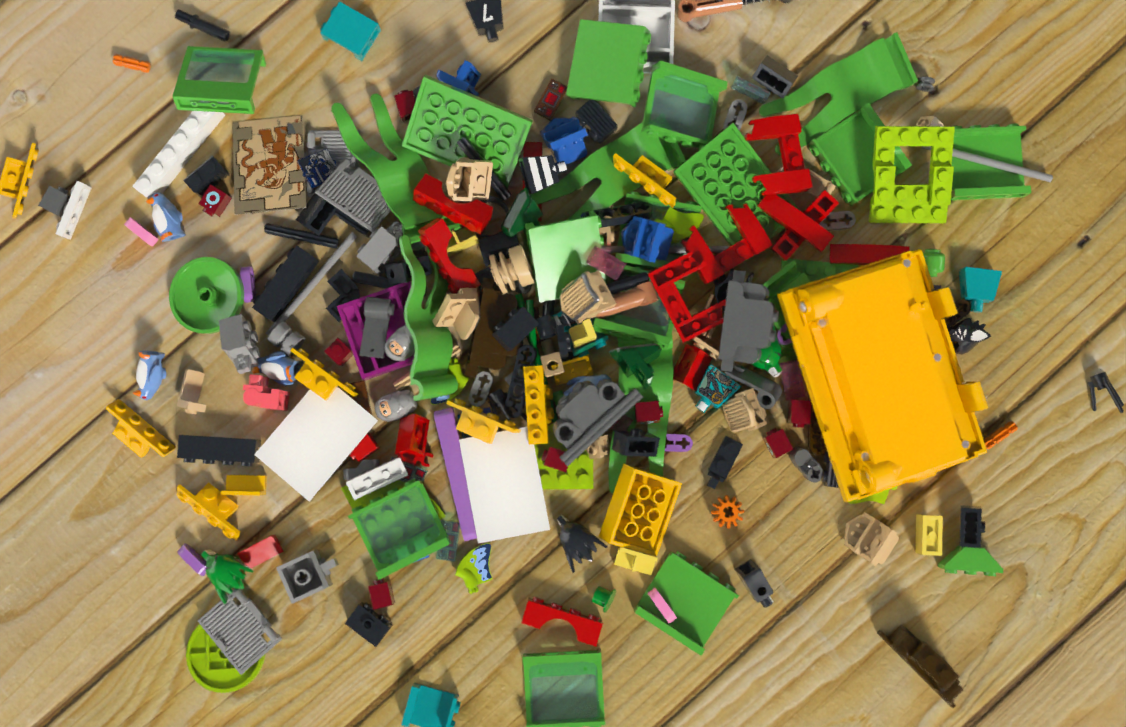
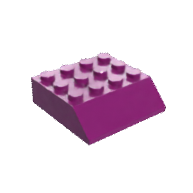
[337,281,415,380]

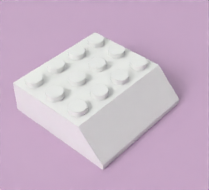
[598,0,675,74]

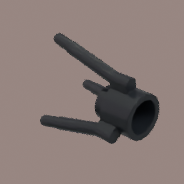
[1088,372,1124,413]
[488,389,527,432]

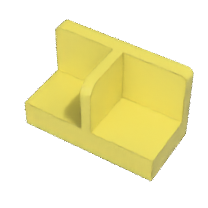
[447,227,479,257]
[569,319,597,349]
[915,514,943,556]
[614,546,658,575]

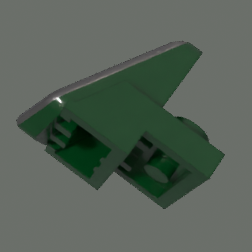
[609,343,662,389]

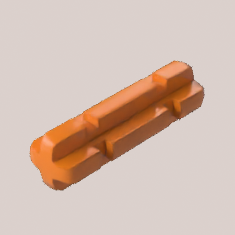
[113,54,151,73]
[983,421,1018,449]

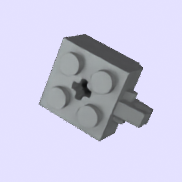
[357,221,403,276]
[219,314,260,374]
[276,549,339,604]

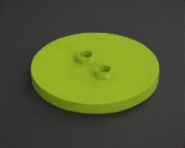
[186,624,266,693]

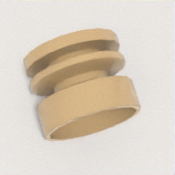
[489,245,535,294]

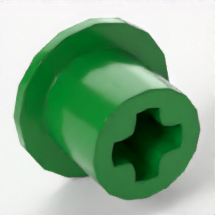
[592,586,616,613]

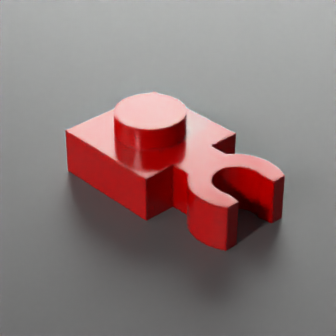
[397,452,434,467]

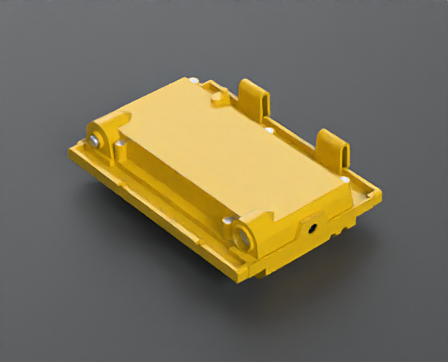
[777,249,988,502]

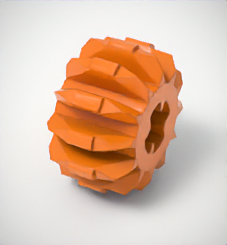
[711,495,744,529]

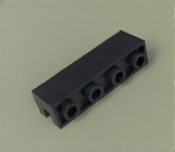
[252,246,319,322]
[177,435,261,466]

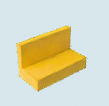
[221,475,267,496]

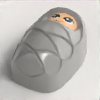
[385,324,415,361]
[374,390,417,422]

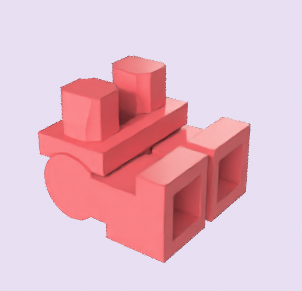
[243,374,290,411]

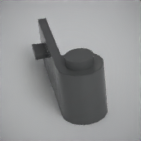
[360,297,395,358]
[724,362,782,409]

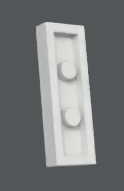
[55,181,91,240]
[346,457,408,500]

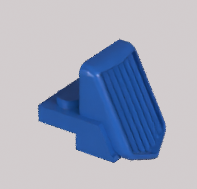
[436,60,481,97]
[540,117,588,165]
[621,216,674,263]

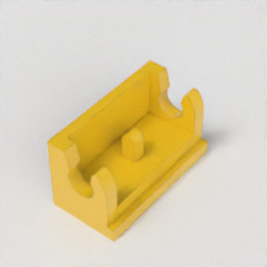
[551,355,593,385]

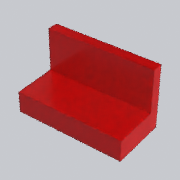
[673,344,712,391]
[395,414,430,457]

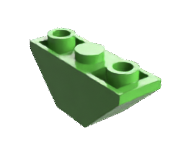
[938,545,1003,576]

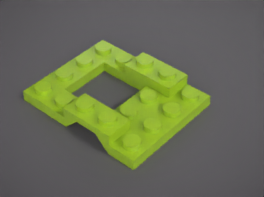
[869,126,955,223]

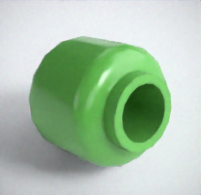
[923,249,945,277]

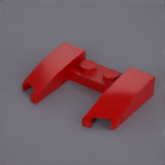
[745,114,812,196]
[681,204,773,284]
[647,252,726,343]

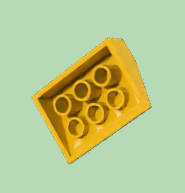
[598,464,682,556]

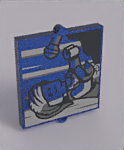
[297,149,337,188]

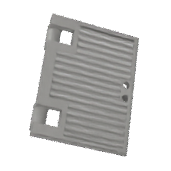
[307,130,360,197]
[315,159,391,232]
[197,588,282,675]

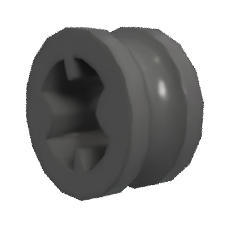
[916,77,935,92]

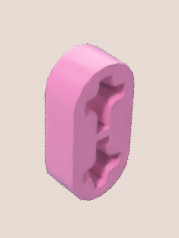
[124,217,159,247]
[648,588,677,624]

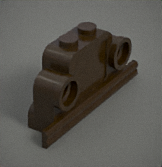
[464,277,524,377]
[877,625,964,708]

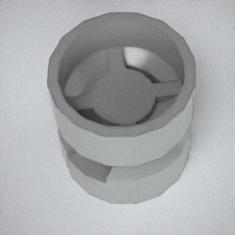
[268,321,305,357]

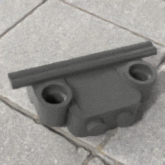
[718,270,779,372]
[553,379,643,466]

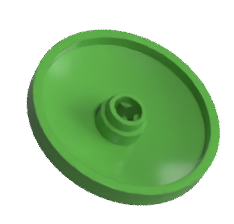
[169,257,244,334]

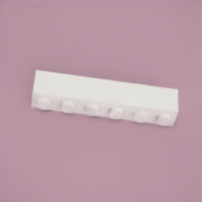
[132,111,225,199]

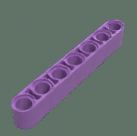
[434,407,477,541]

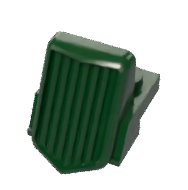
[501,187,543,237]

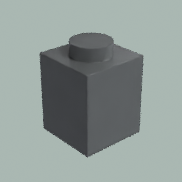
[38,186,70,217]

